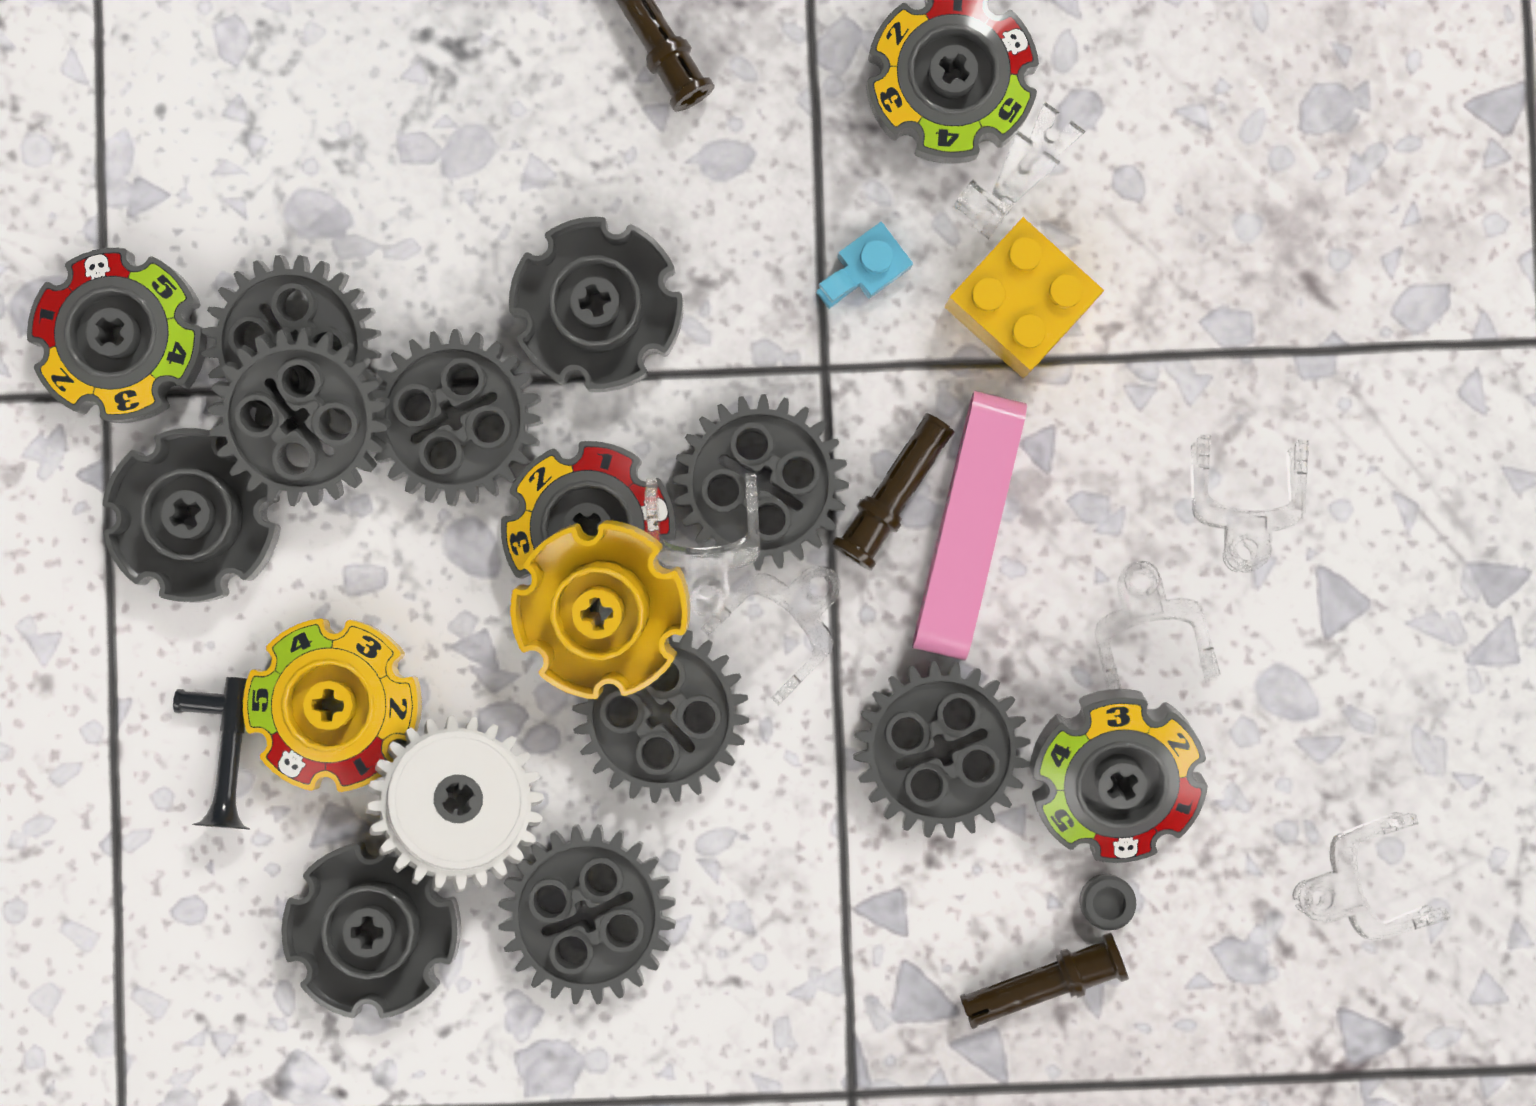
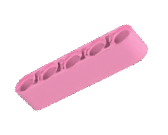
[912,391,1027,661]

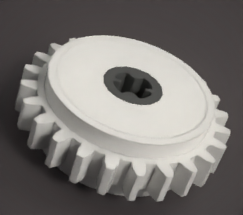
[366,715,544,893]

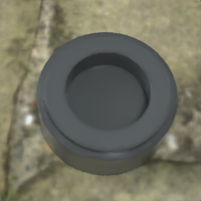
[1079,874,1136,931]

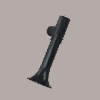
[173,677,251,830]

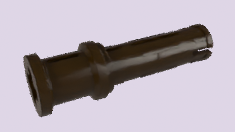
[616,0,715,112]
[831,413,955,571]
[960,932,1129,1029]

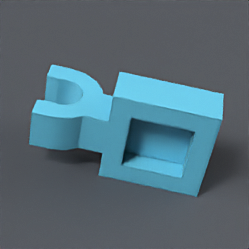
[816,221,913,309]

